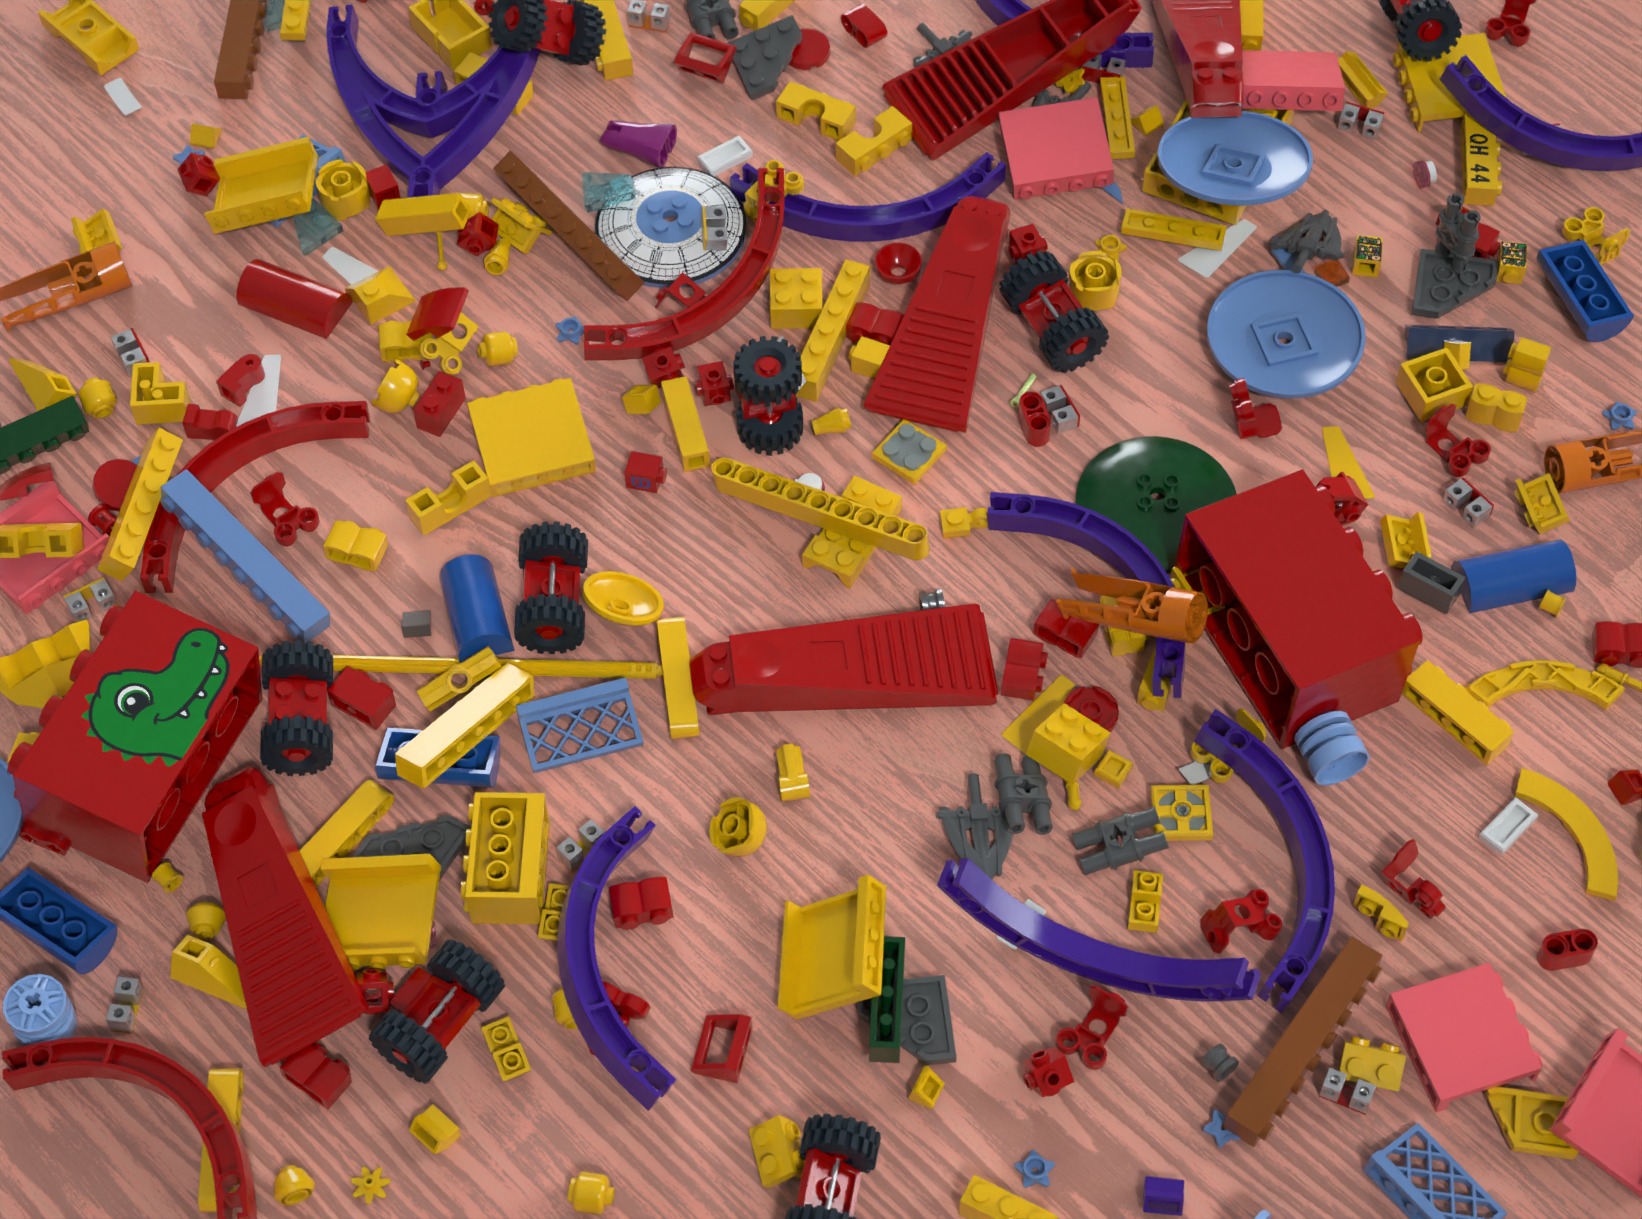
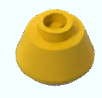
[186,902,226,940]
[274,1165,315,1206]

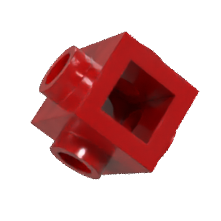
[177,152,220,197]
[457,212,499,257]
[1009,224,1048,263]
[641,346,685,389]
[695,361,734,406]
[357,969,394,1014]
[1022,1047,1075,1097]

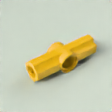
[417,645,502,711]

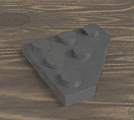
[728,15,803,101]
[1411,249,1499,319]
[351,815,471,881]
[857,975,956,1065]

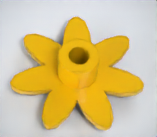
[351,1167,391,1205]

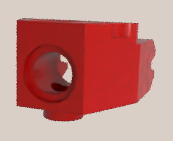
[1316,472,1369,526]

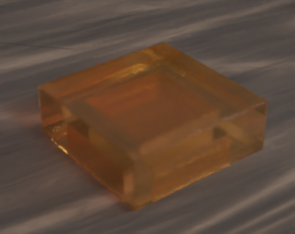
[1314,260,1350,287]

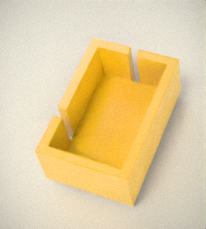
[408,0,493,70]

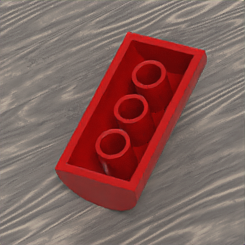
[236,259,353,339]

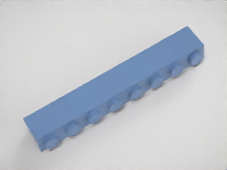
[160,469,330,643]

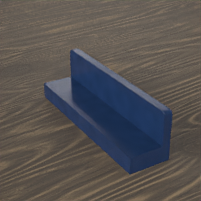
[1404,324,1515,362]

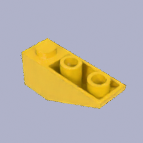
[8,358,77,411]
[170,935,247,1010]

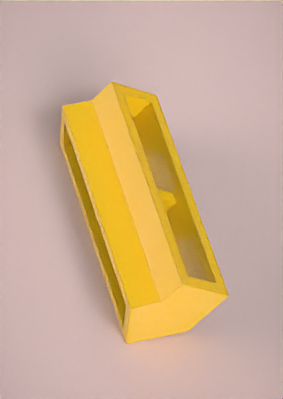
[1338,51,1388,108]

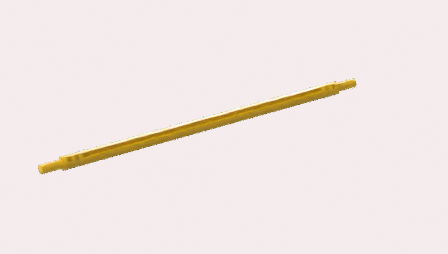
[259,655,664,679]

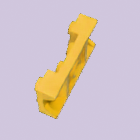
[38,0,139,76]
[802,475,902,588]

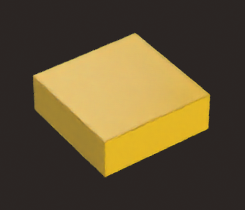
[1094,750,1134,789]

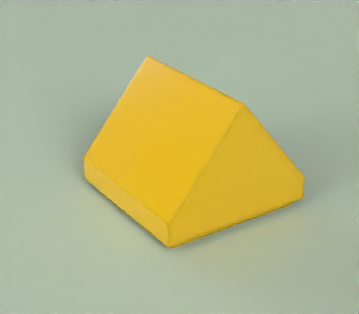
[1131,105,1164,136]
[190,123,222,149]
[1443,341,1471,370]
[908,1066,945,1109]

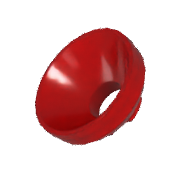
[875,242,922,284]

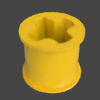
[1539,589,1567,618]
[152,862,183,893]

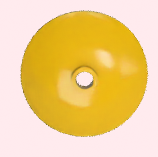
[582,571,664,626]

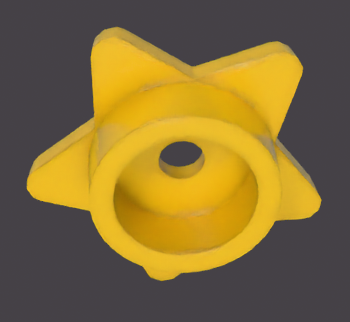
[1055,68,1085,93]
[1095,234,1128,261]

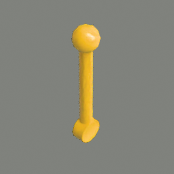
[436,231,447,271]

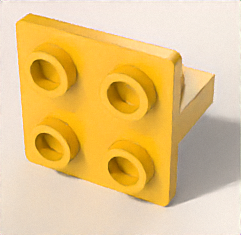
[491,197,553,254]

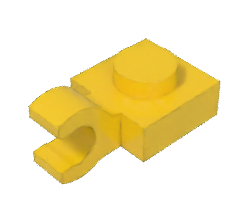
[940,507,988,539]

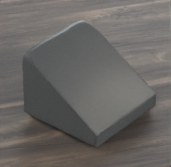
[401,610,431,638]

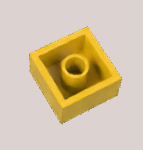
[770,268,823,329]
[1396,348,1473,422]
[1026,703,1111,785]

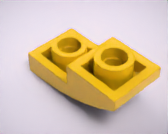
[1128,870,1163,933]
[537,883,570,941]
[1353,884,1409,941]
[481,1016,531,1082]

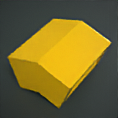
[409,1104,461,1155]

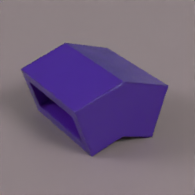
[1143,1176,1184,1216]

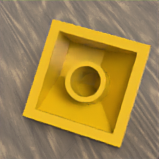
[345,266,415,325]

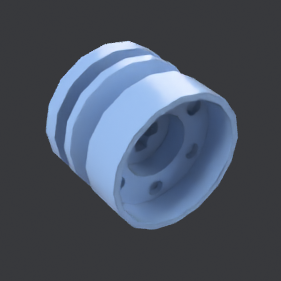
[1294,711,1370,786]
[3,974,77,1046]

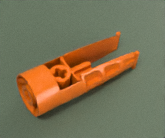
[0,242,132,332]
[1544,430,1642,494]
[1056,568,1208,644]

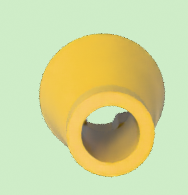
[484,238,511,275]
[811,407,852,435]

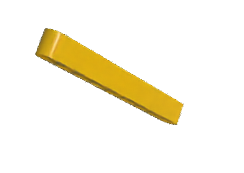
[711,457,930,560]

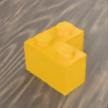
[130,362,191,425]

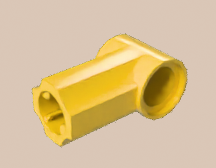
[776,744,810,802]

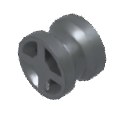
[918,588,945,610]
[1200,1043,1239,1082]

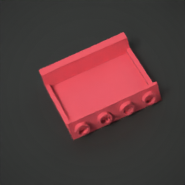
[1242,50,1345,111]
[999,97,1114,200]
[0,481,109,614]
[1386,962,1542,1112]
[1550,1028,1642,1198]

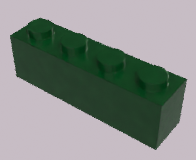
[0,396,89,474]
[869,936,905,1063]

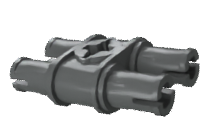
[685,0,739,39]
[1435,193,1481,273]
[994,753,1053,835]
[1072,806,1169,876]

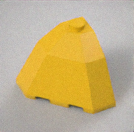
[0,619,90,708]

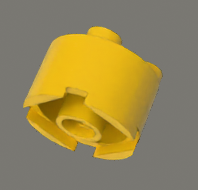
[316,159,370,221]
[1068,251,1122,311]

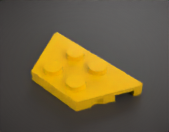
[1485,1087,1579,1160]

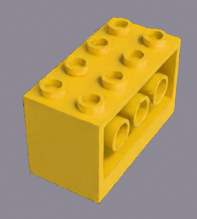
[461,792,550,925]

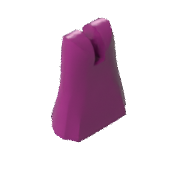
[600,120,677,168]

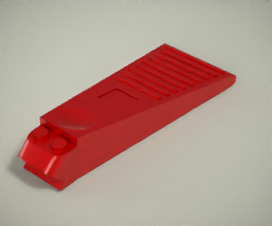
[882,0,1142,160]
[1151,0,1244,118]
[863,196,1010,433]
[689,604,999,716]
[202,767,369,1067]

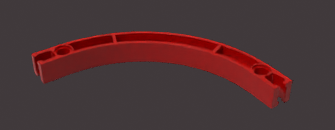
[584,168,785,360]
[140,401,370,593]
[2,1037,257,1219]

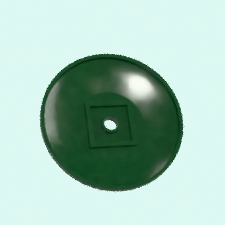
[1075,436,1237,573]

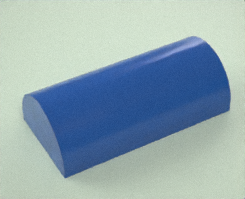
[1537,240,1634,342]
[1451,539,1576,614]
[439,554,515,663]
[375,727,500,788]
[0,867,117,974]

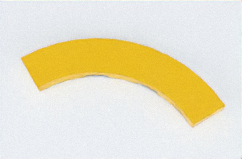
[1466,660,1626,710]
[1514,768,1618,901]

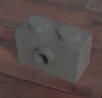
[1398,551,1466,614]

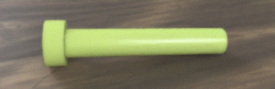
[1010,373,1037,408]

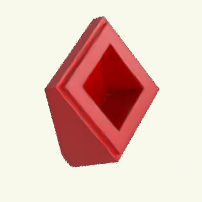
[1608,769,1642,805]

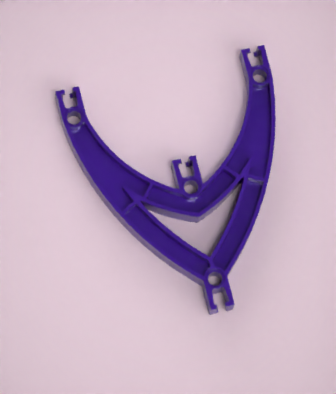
[326,5,541,198]

